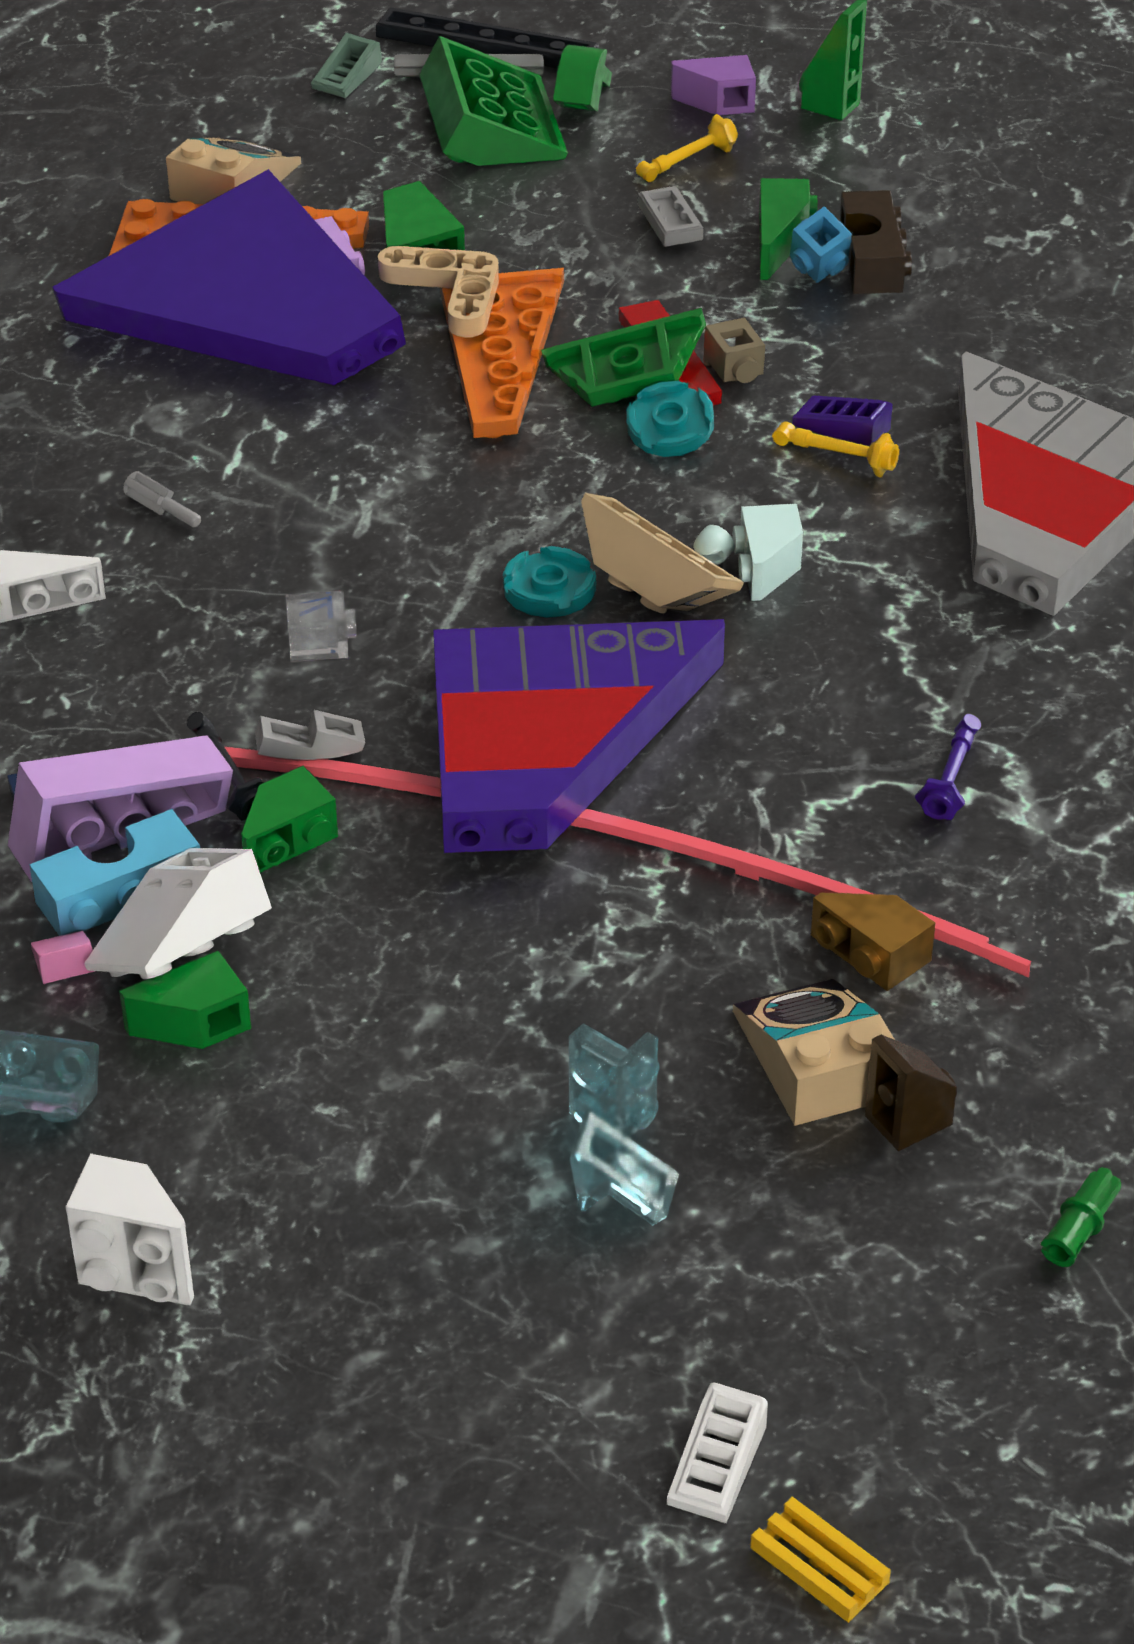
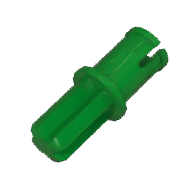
[1041,1167,1121,1267]

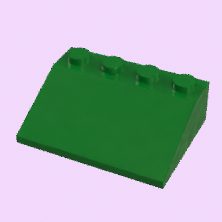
[419,36,568,166]

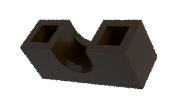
[840,190,912,294]

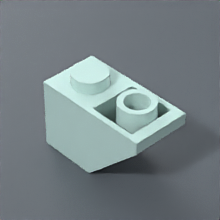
[732,504,803,601]

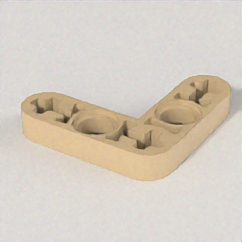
[378,246,499,338]

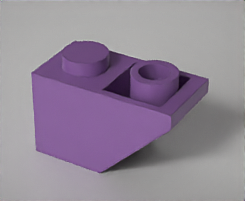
[671,55,756,115]

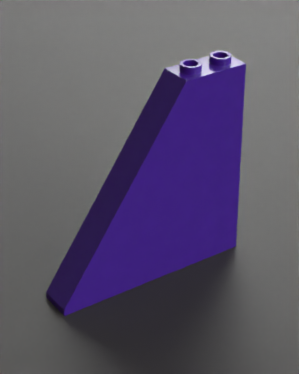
[52,169,406,385]

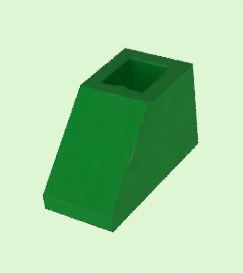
[241,766,338,873]
[119,951,252,1049]

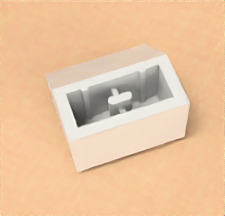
[66,1154,194,1306]

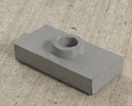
[638,186,703,247]

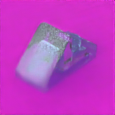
[570,1111,679,1226]

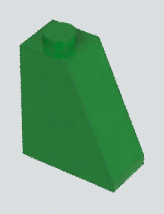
[383,181,465,250]

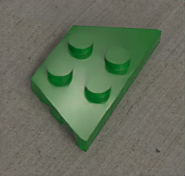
[541,308,706,407]

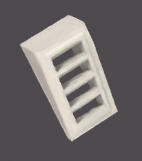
[667,1383,768,1523]

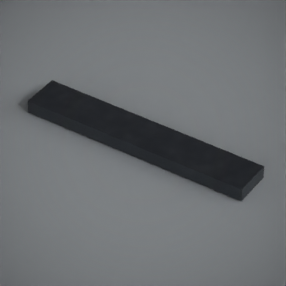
[376,7,599,68]

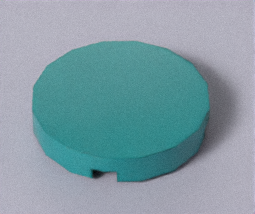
[626,381,714,457]
[503,546,596,617]

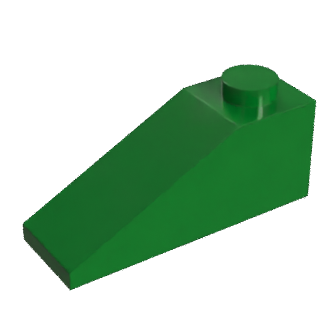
[799,0,867,121]
[759,178,818,280]

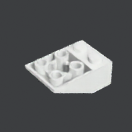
[84,848,272,979]

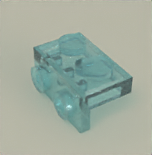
[569,1023,660,1145]
[0,1030,99,1122]

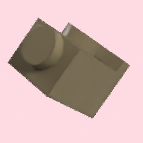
[703,317,765,383]

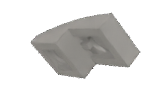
[255,710,365,760]

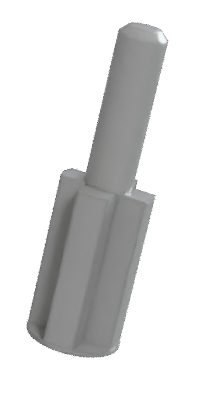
[123,471,201,527]

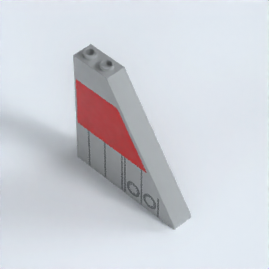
[958,351,1134,616]

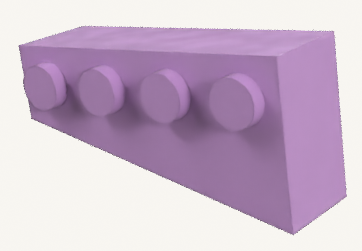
[8,735,233,882]

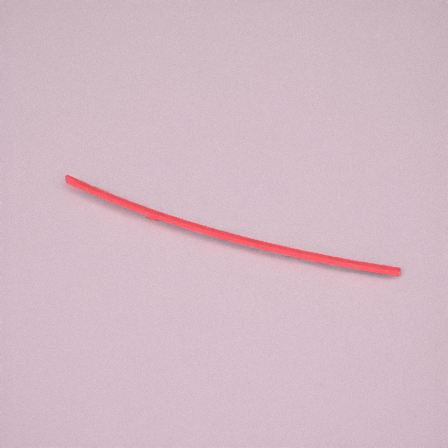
[225,747,1031,978]

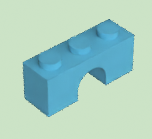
[29,809,200,936]

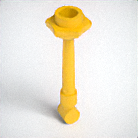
[636,114,738,182]
[772,421,899,478]

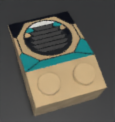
[166,137,301,204]
[733,978,895,1126]

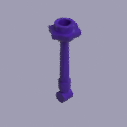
[915,714,981,820]

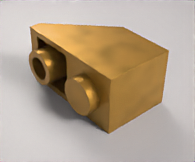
[811,892,936,991]

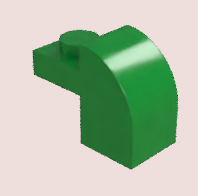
[553,45,612,112]

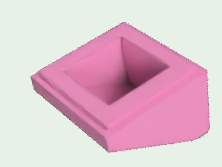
[31,930,95,984]

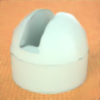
[694,525,735,565]

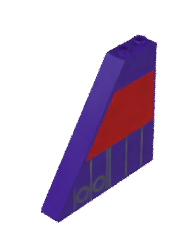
[433,619,725,853]

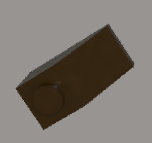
[865,1034,957,1151]

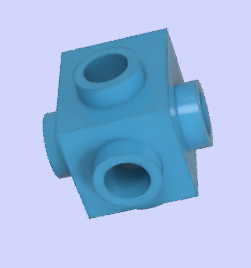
[790,206,852,283]

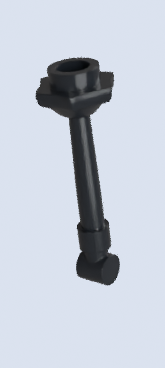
[187,712,264,821]

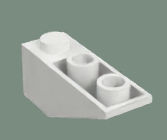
[0,550,106,623]

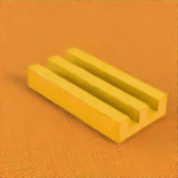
[750,1496,891,1623]

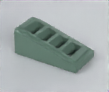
[311,33,382,98]

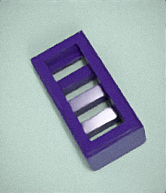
[792,395,893,446]

